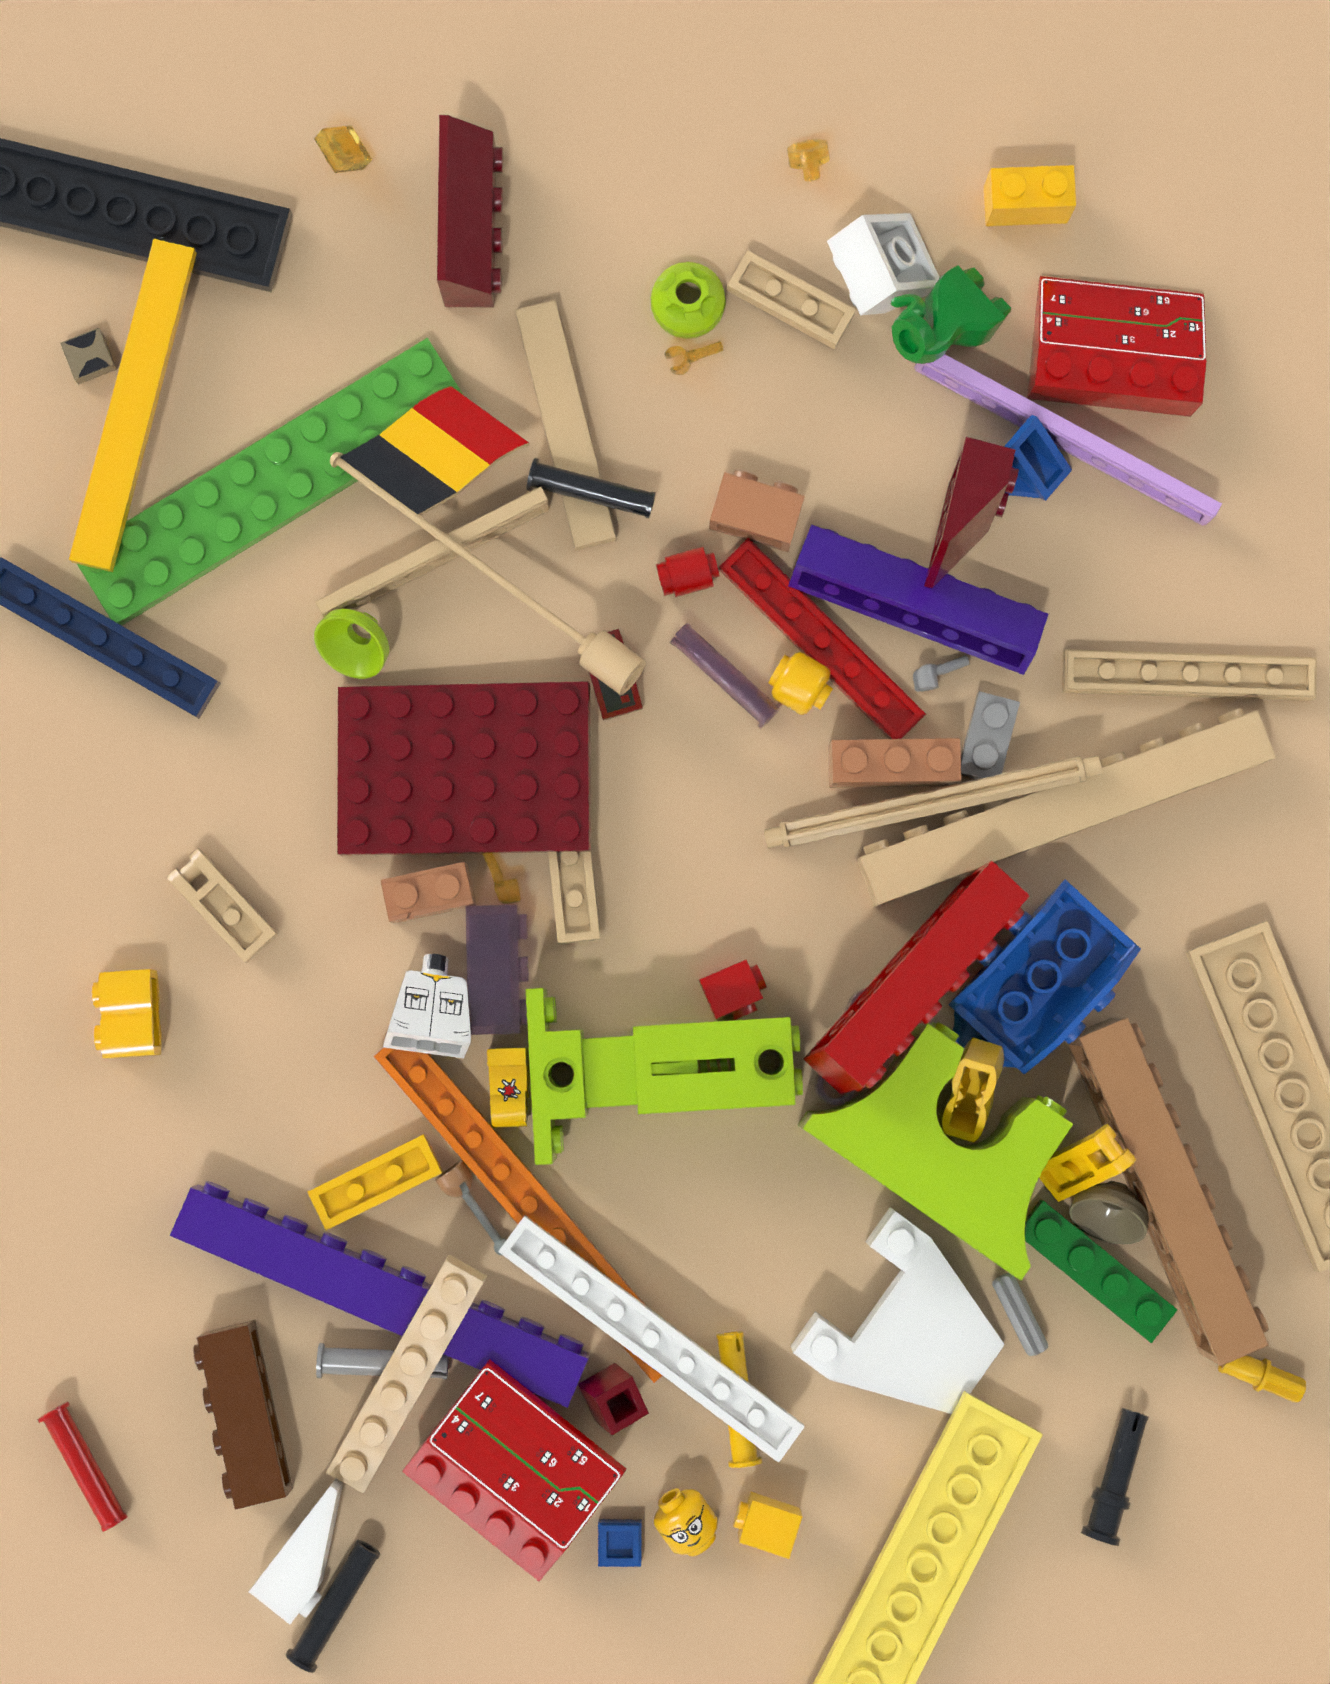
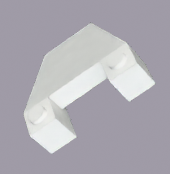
[791,1207,1005,1414]

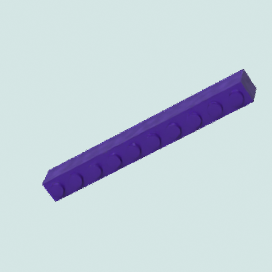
[169,1181,589,1408]

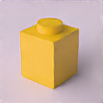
[733,1492,802,1559]

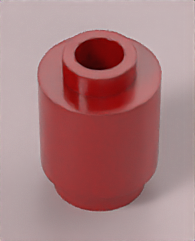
[656,546,720,598]

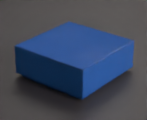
[598,1519,642,1567]

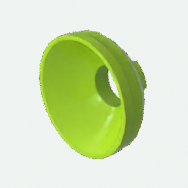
[650,262,726,339]
[314,609,389,679]

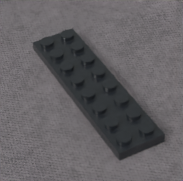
[0,138,292,292]

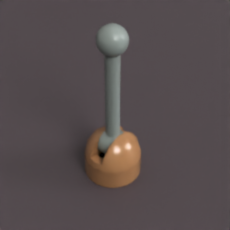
[435,1160,507,1255]

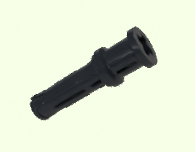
[1081,1408,1149,1546]

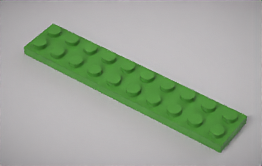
[77,338,463,626]

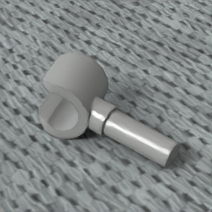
[913,655,969,692]

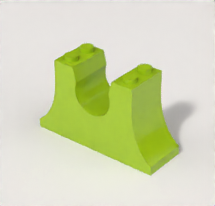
[798,1022,1073,1281]

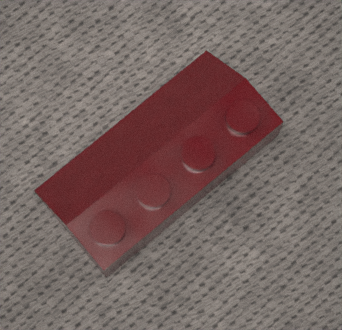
[437,115,504,308]

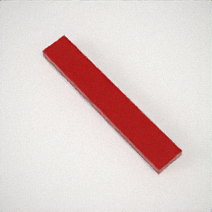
[718,538,926,739]

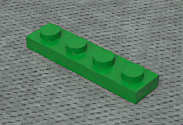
[1025,1200,1178,1344]

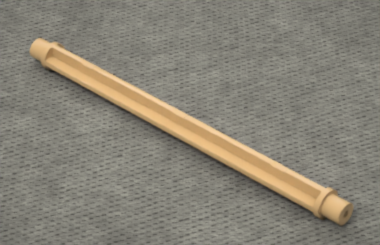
[764,756,1102,848]

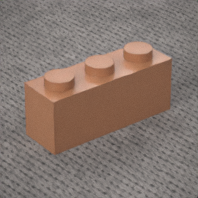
[828,738,961,788]

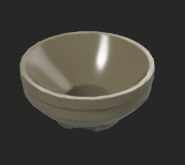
[1069,1181,1149,1245]

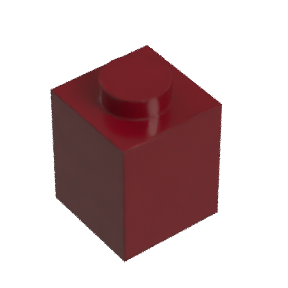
[578,1363,649,1435]

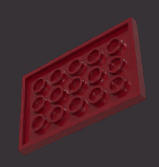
[337,681,591,856]

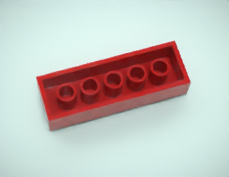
[803,860,1030,1094]

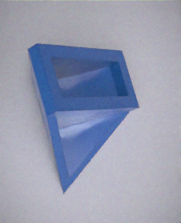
[1004,415,1072,501]

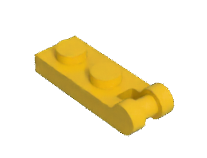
[1039,1124,1136,1202]

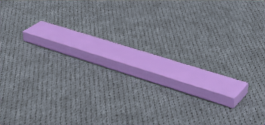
[914,354,1222,526]

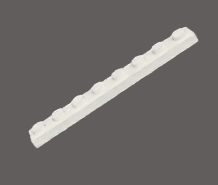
[498,1215,805,1463]

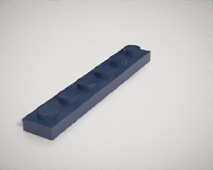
[0,557,221,719]

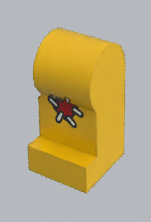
[487,1048,529,1128]

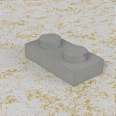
[961,691,1020,779]

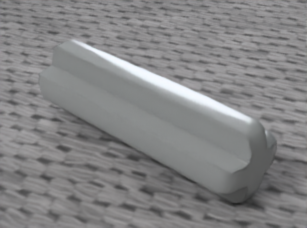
[992,1273,1048,1357]

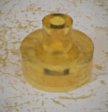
[787,139,830,181]

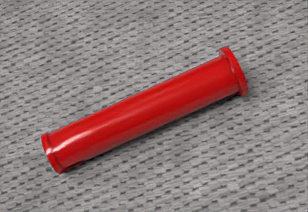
[37,1401,128,1532]

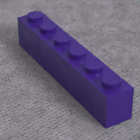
[788,525,1049,675]

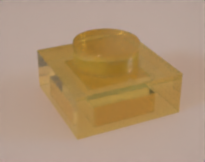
[314,125,372,173]

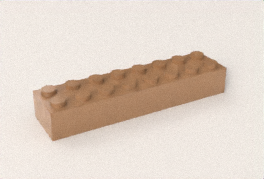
[1066,1017,1269,1366]

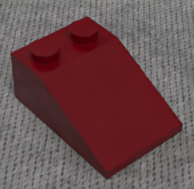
[924,437,1019,588]

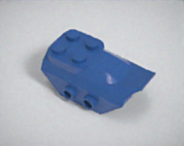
[948,879,1141,1075]

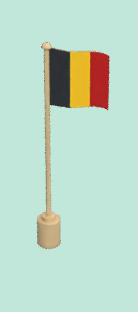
[330,386,646,695]

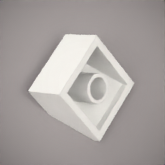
[827,213,940,316]

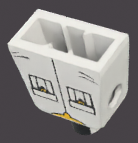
[383,954,471,1059]

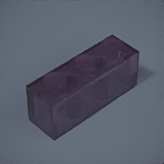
[465,905,529,1035]

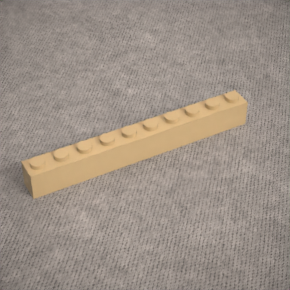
[857,708,1276,907]

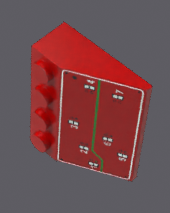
[1027,276,1207,417]
[402,1359,627,1582]

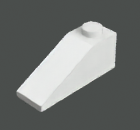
[249,1479,343,1625]

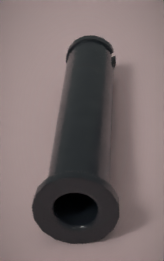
[526,457,656,519]
[285,1540,380,1673]

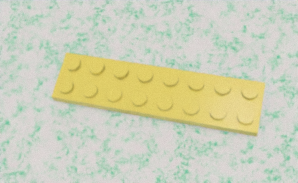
[813,1391,1043,1684]

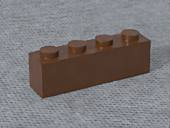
[193,1320,293,1510]

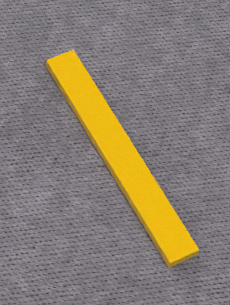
[69,239,197,572]

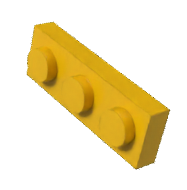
[308,1134,443,1230]

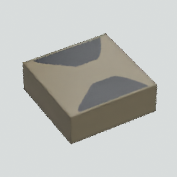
[60,328,117,385]

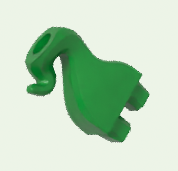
[890,265,1011,364]

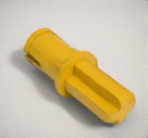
[1218,1355,1306,1403]

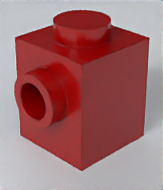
[699,959,767,1020]

